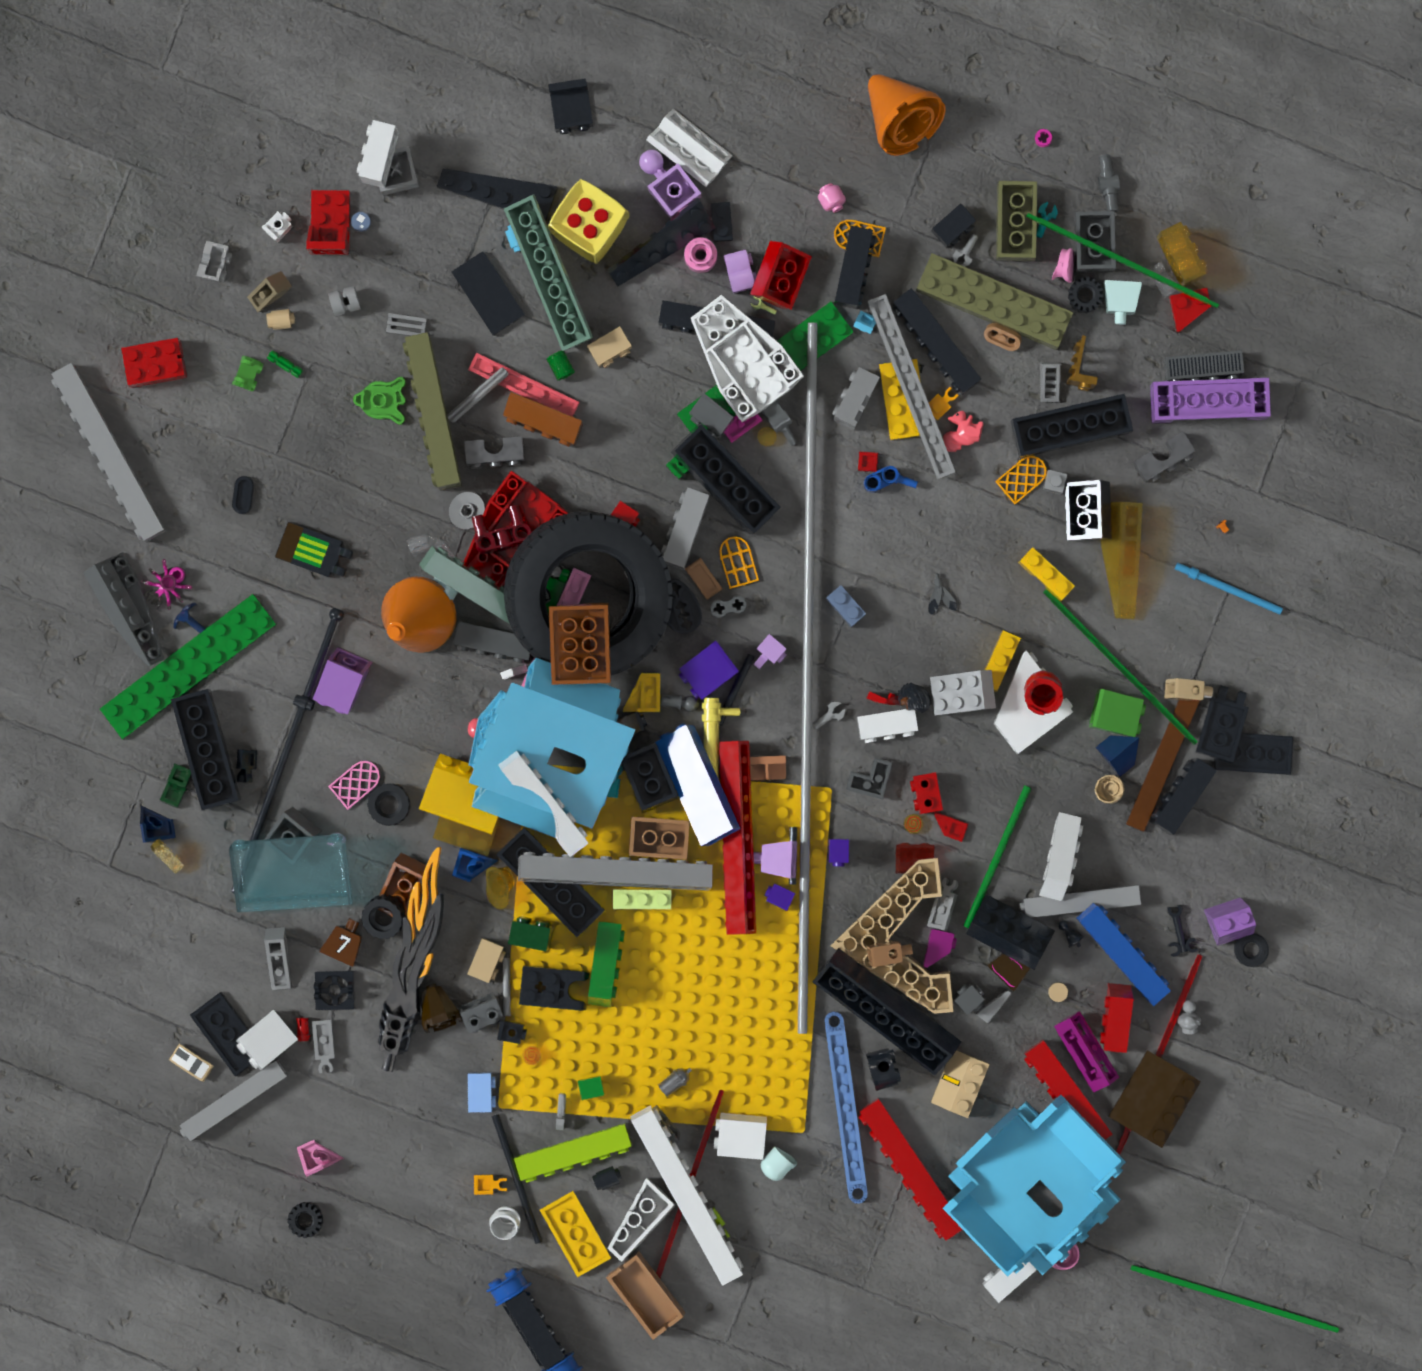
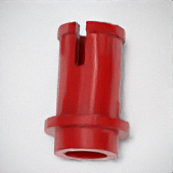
[296,1017,311,1042]

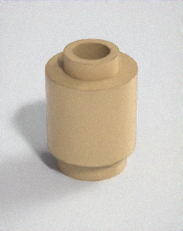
[266,309,295,330]

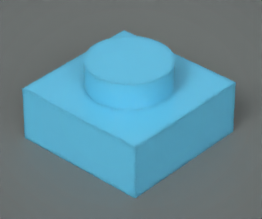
[853,311,876,334]

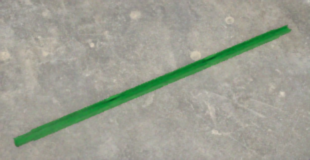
[1026,213,1219,308]
[1043,589,1198,745]
[1130,1265,1339,1333]

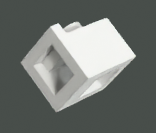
[262,211,293,243]

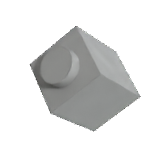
[1042,470,1067,495]

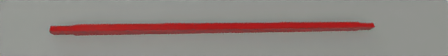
[1116,954,1202,1155]
[656,1090,724,1279]

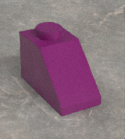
[923,929,957,967]

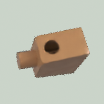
[866,941,913,967]

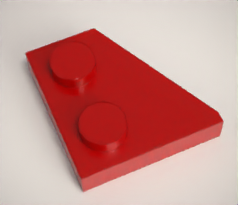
[1169,288,1211,332]

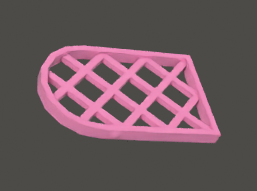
[328,761,380,810]

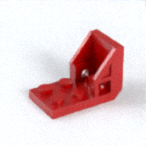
[306,190,350,255]

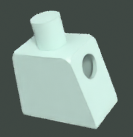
[1103,280,1142,325]

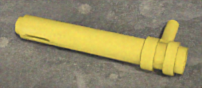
[702,698,740,779]

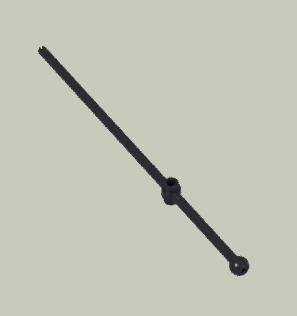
[232,608,344,894]

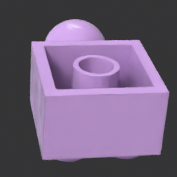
[639,150,701,219]

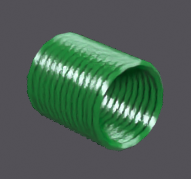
[546,350,575,381]

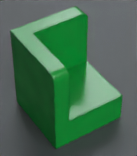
[578,1075,604,1100]

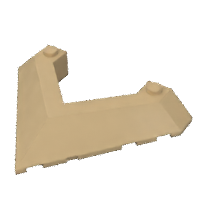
[831,858,954,1014]

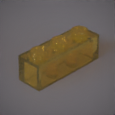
[150,839,184,874]

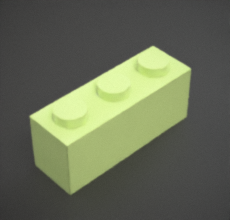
[613,889,672,909]

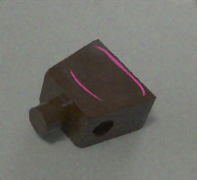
[987,953,1030,992]

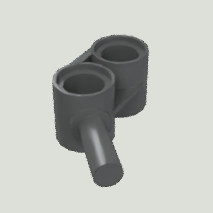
[762,400,797,446]

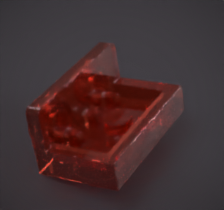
[895,843,935,874]

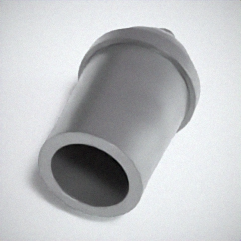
[658,1068,692,1097]

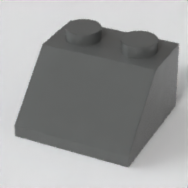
[689,393,734,439]
[263,807,322,865]

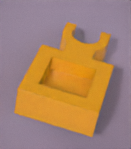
[929,387,959,421]
[474,1174,507,1195]

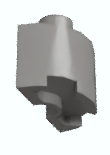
[196,241,232,282]

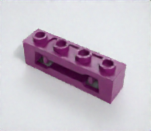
[1054,1011,1119,1093]

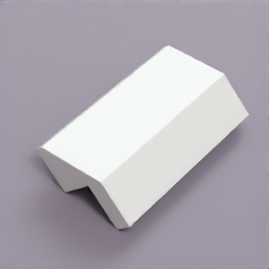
[646,109,733,187]

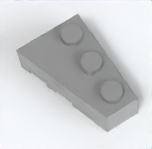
[832,367,880,430]

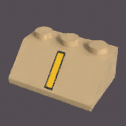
[931,1050,990,1118]

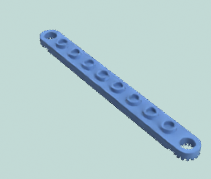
[824,1011,868,1204]

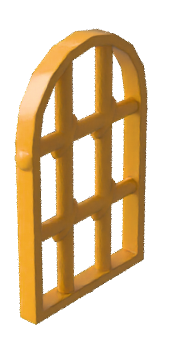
[720,536,759,589]

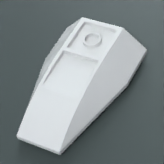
[691,295,804,422]

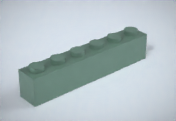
[419,545,509,623]

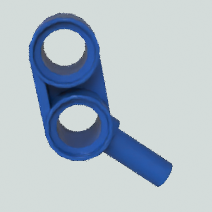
[864,466,918,493]

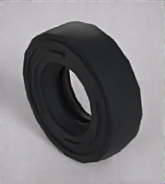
[1234,933,1269,967]

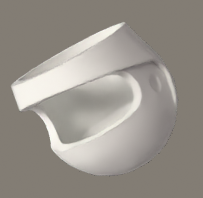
[489,1206,520,1240]

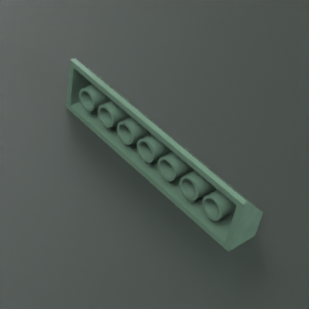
[504,194,593,351]

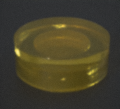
[757,427,777,447]

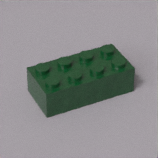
[508,916,554,951]

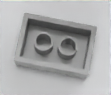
[930,670,996,716]

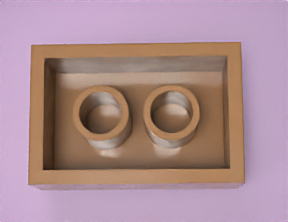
[629,817,690,860]

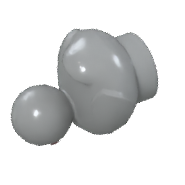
[1178,1000,1201,1034]

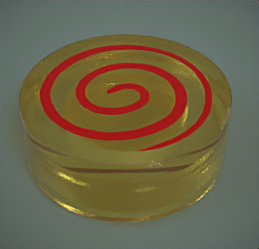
[904,814,923,834]
[522,1046,542,1065]

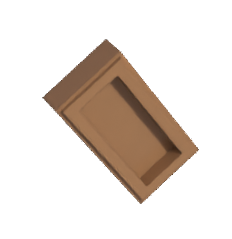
[685,558,722,600]

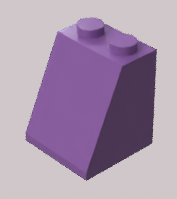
[313,647,373,715]
[1204,897,1256,946]

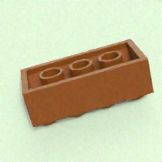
[503,392,583,447]

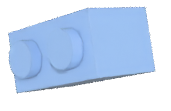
[468,1072,496,1113]

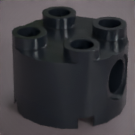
[866,1048,901,1091]

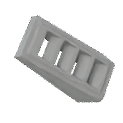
[1040,362,1061,402]
[975,990,1011,1023]

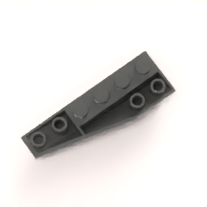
[84,552,164,667]

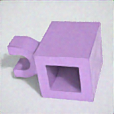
[754,634,787,669]

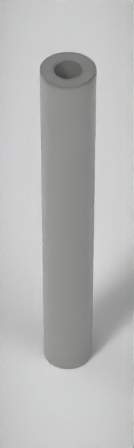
[503,958,511,1016]

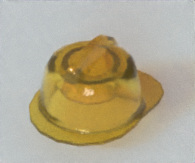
[486,866,515,909]

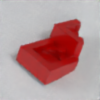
[866,691,901,705]

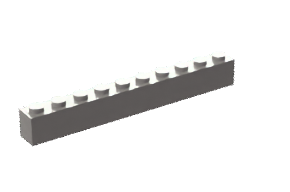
[51,363,166,542]
[518,852,712,891]

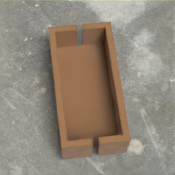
[606,1251,686,1340]

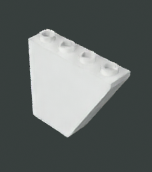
[994,651,1073,754]

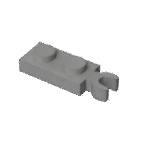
[927,878,958,932]
[312,1019,335,1073]

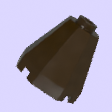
[422,984,463,1033]

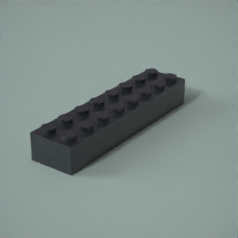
[812,948,962,1075]

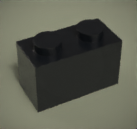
[931,203,976,248]

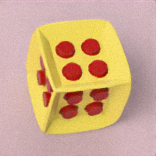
[548,179,630,264]

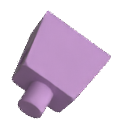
[753,841,797,878]

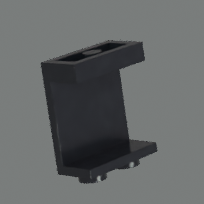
[548,78,593,135]

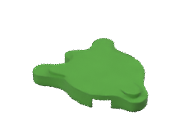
[353,377,406,425]

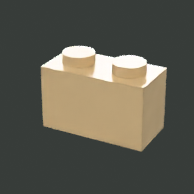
[587,326,632,368]
[468,938,506,983]

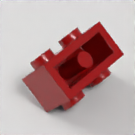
[910,772,943,814]

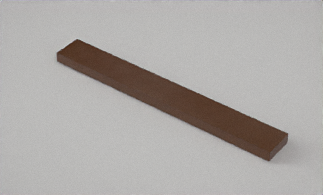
[1126,700,1199,832]

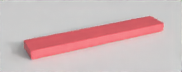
[468,353,580,417]

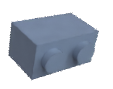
[826,585,866,627]

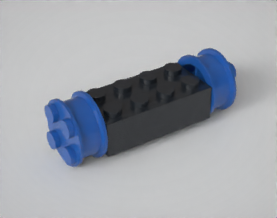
[486,1268,583,1371]

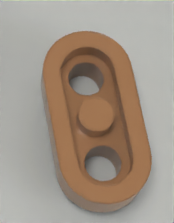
[984,323,1022,351]

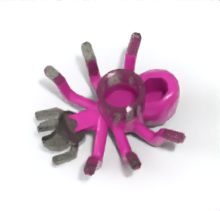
[141,559,192,610]

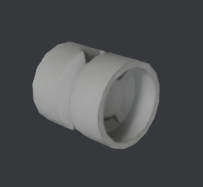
[328,286,361,317]

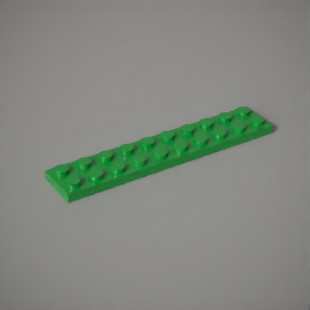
[677,302,854,432]
[100,594,277,740]

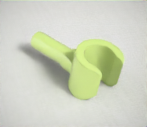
[750,296,777,315]

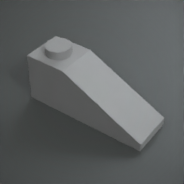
[264,927,291,990]

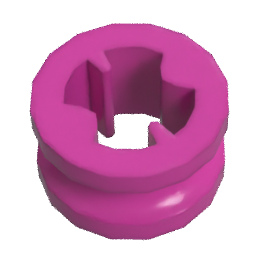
[1035,129,1052,147]

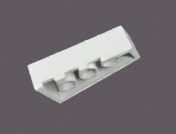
[1039,812,1083,901]

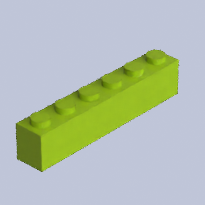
[514,1123,632,1183]

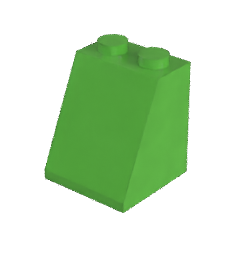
[1089,689,1146,737]

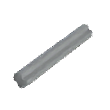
[447,367,509,423]

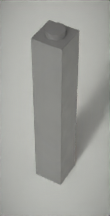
[1020,885,1141,918]
[180,1060,289,1141]

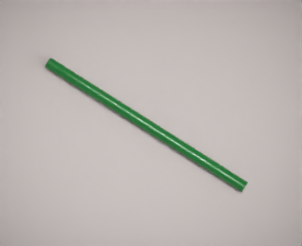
[963,785,1031,928]

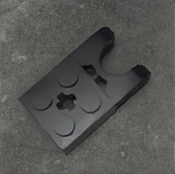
[519,965,590,1011]

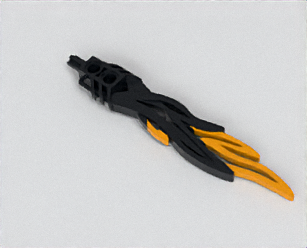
[378,847,444,1072]

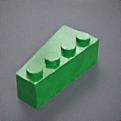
[588,921,625,1007]

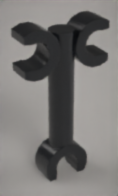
[1167,905,1198,957]

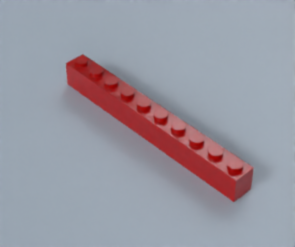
[719,741,757,935]

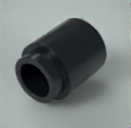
[592,1166,622,1190]

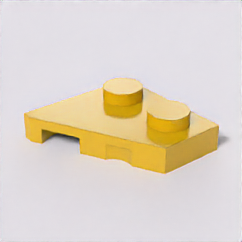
[623,673,660,712]

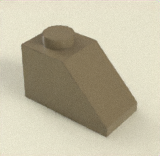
[247,271,292,312]

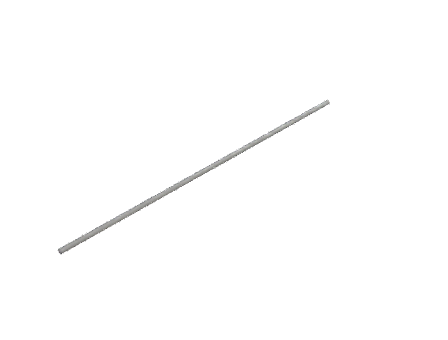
[798,323,817,1034]

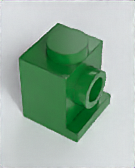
[666,457,688,480]

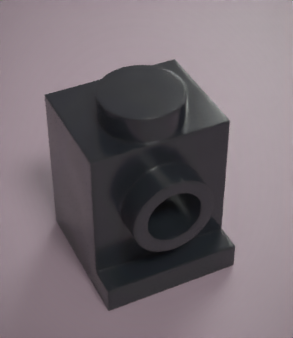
[497,1020,527,1044]

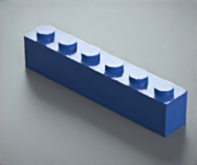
[1076,903,1171,1006]

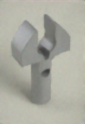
[953,234,978,267]
[812,702,845,729]
[556,1093,566,1130]

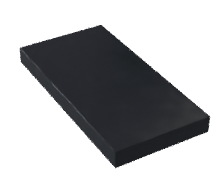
[451,251,525,336]
[1214,733,1293,775]
[190,992,251,1077]

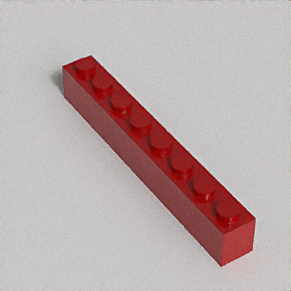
[858,1098,963,1241]

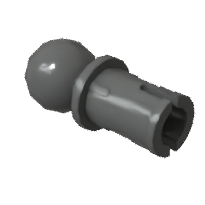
[662,694,699,712]

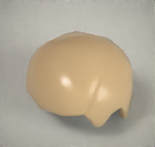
[1094,775,1124,804]

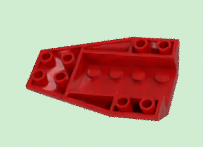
[464,470,568,587]

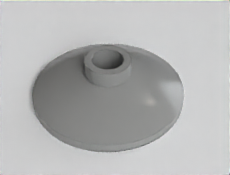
[449,492,485,530]

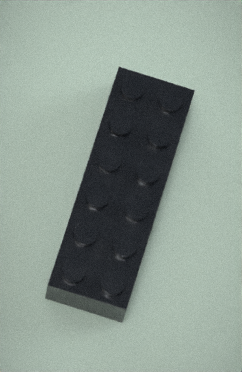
[1011,393,1133,458]
[671,424,781,535]
[171,689,241,811]
[496,827,605,937]

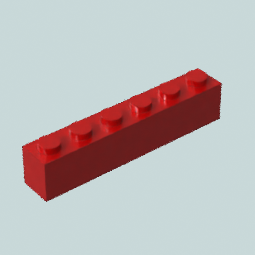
[1024,1040,1113,1140]

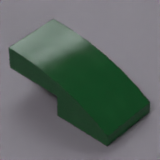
[160,764,191,809]

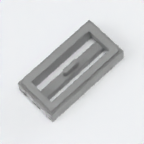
[386,313,427,336]

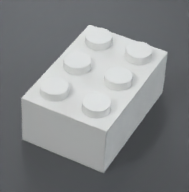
[357,120,399,188]

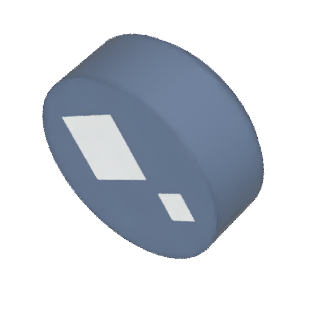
[351,212,371,232]

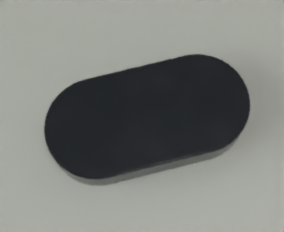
[232,476,254,514]

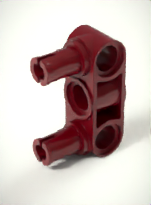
[471,505,531,554]

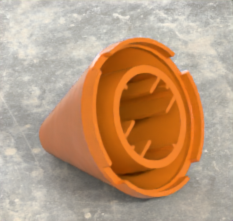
[868,74,946,156]
[381,576,456,653]

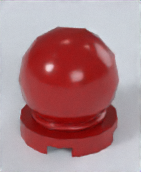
[1024,670,1063,715]

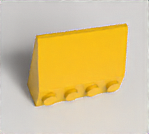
[419,753,499,834]

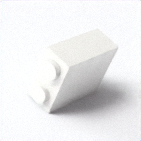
[236,1010,298,1070]
[714,1113,767,1160]

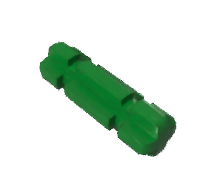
[267,351,303,378]

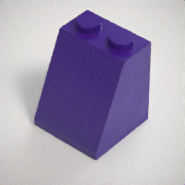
[678,641,739,700]

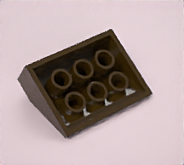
[1108,1050,1201,1148]

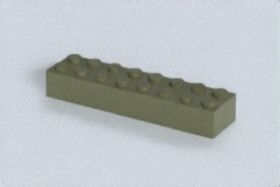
[916,253,1073,350]
[403,332,462,491]

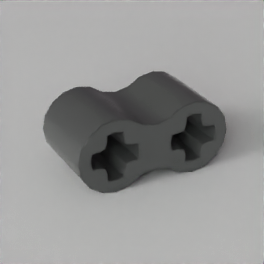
[711,596,746,618]

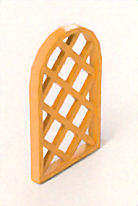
[834,220,886,257]
[995,456,1046,505]

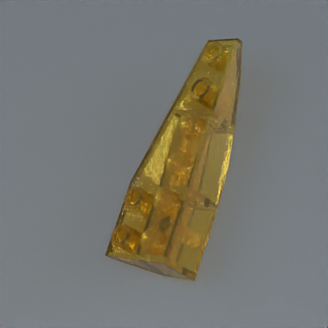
[1100,502,1143,619]

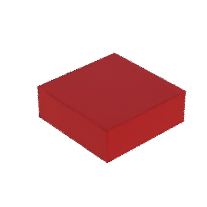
[858,451,878,472]

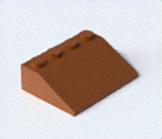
[549,603,611,685]

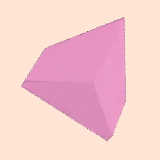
[297,1140,344,1177]

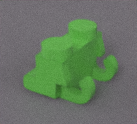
[232,356,263,392]

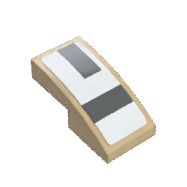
[169,1044,214,1082]

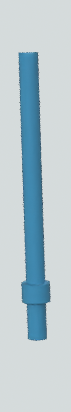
[1174,562,1283,615]

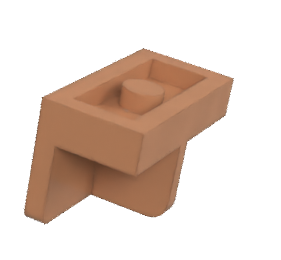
[750,756,786,780]

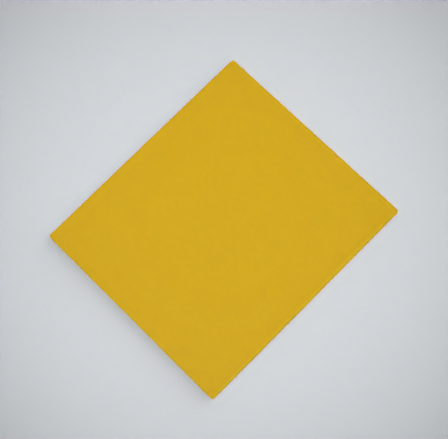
[498,765,832,1133]

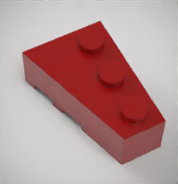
[1100,983,1134,1053]

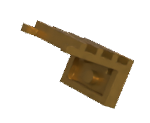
[1066,335,1098,391]

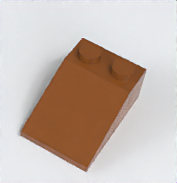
[378,853,432,917]

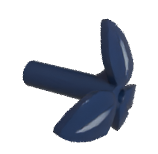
[173,603,206,633]

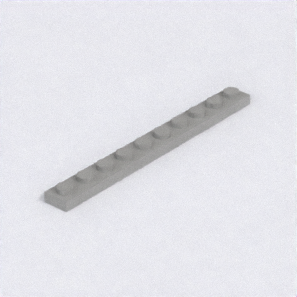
[867,294,955,480]

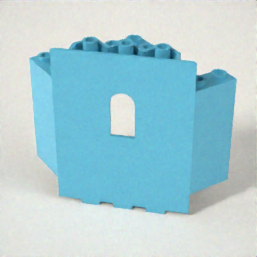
[469,658,635,838]
[943,1095,1126,1277]

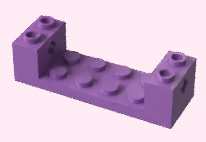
[1150,378,1271,424]

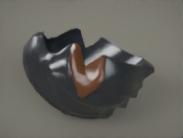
[898,682,931,713]

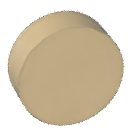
[1048,982,1068,1002]

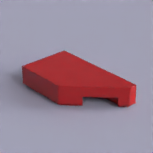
[934,812,968,842]

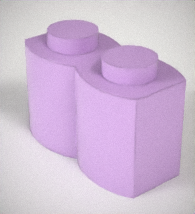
[724,250,757,294]

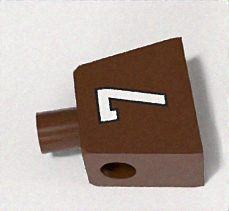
[319,918,363,967]

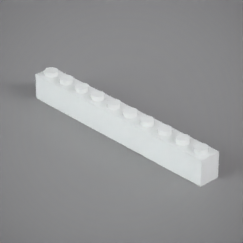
[630,1105,744,1286]

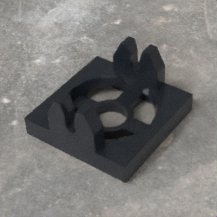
[314,971,355,1010]

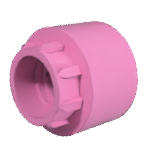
[684,238,717,273]

